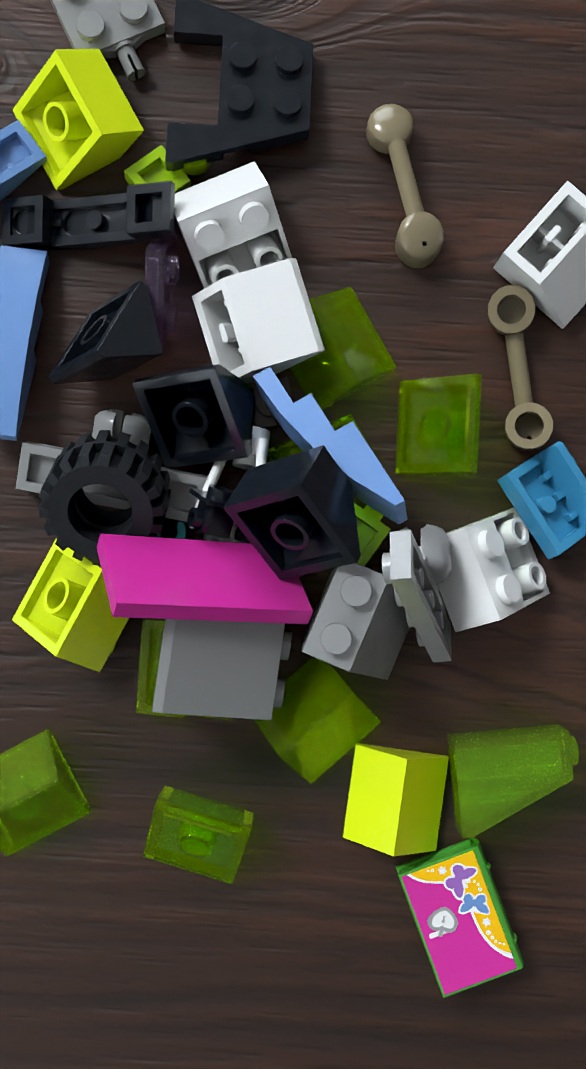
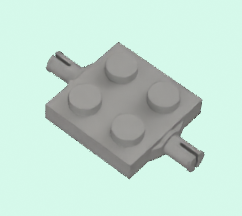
[50,0,165,81]

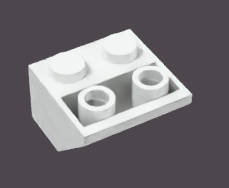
[174,161,292,289]
[493,181,586,329]
[192,258,325,384]
[438,507,550,632]

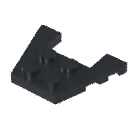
[165,0,313,171]

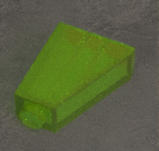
[447,724,579,839]

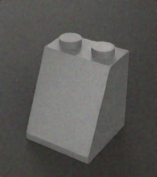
[301,563,410,680]
[152,619,292,720]

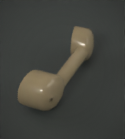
[366,104,444,268]
[488,285,553,451]

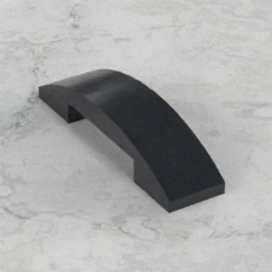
[2,181,175,250]

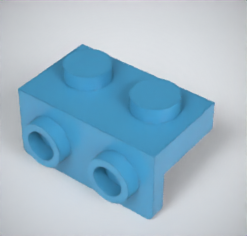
[497,441,586,560]

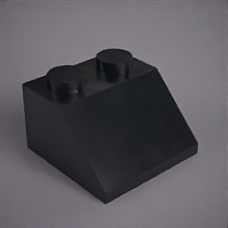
[223,445,361,580]

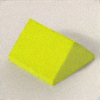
[343,743,449,856]

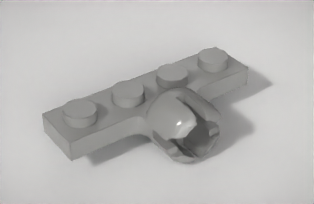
[15,409,208,522]
[382,524,452,662]

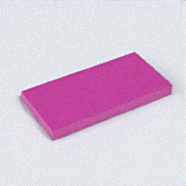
[97,534,313,624]

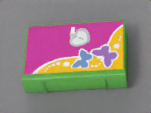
[395,838,524,998]

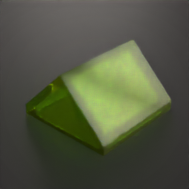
[290,287,396,410]
[395,373,482,478]
[253,657,381,784]
[0,728,91,856]
[143,785,254,884]

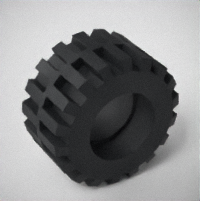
[39,430,171,566]

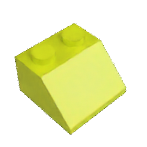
[12,49,144,190]
[12,538,129,672]

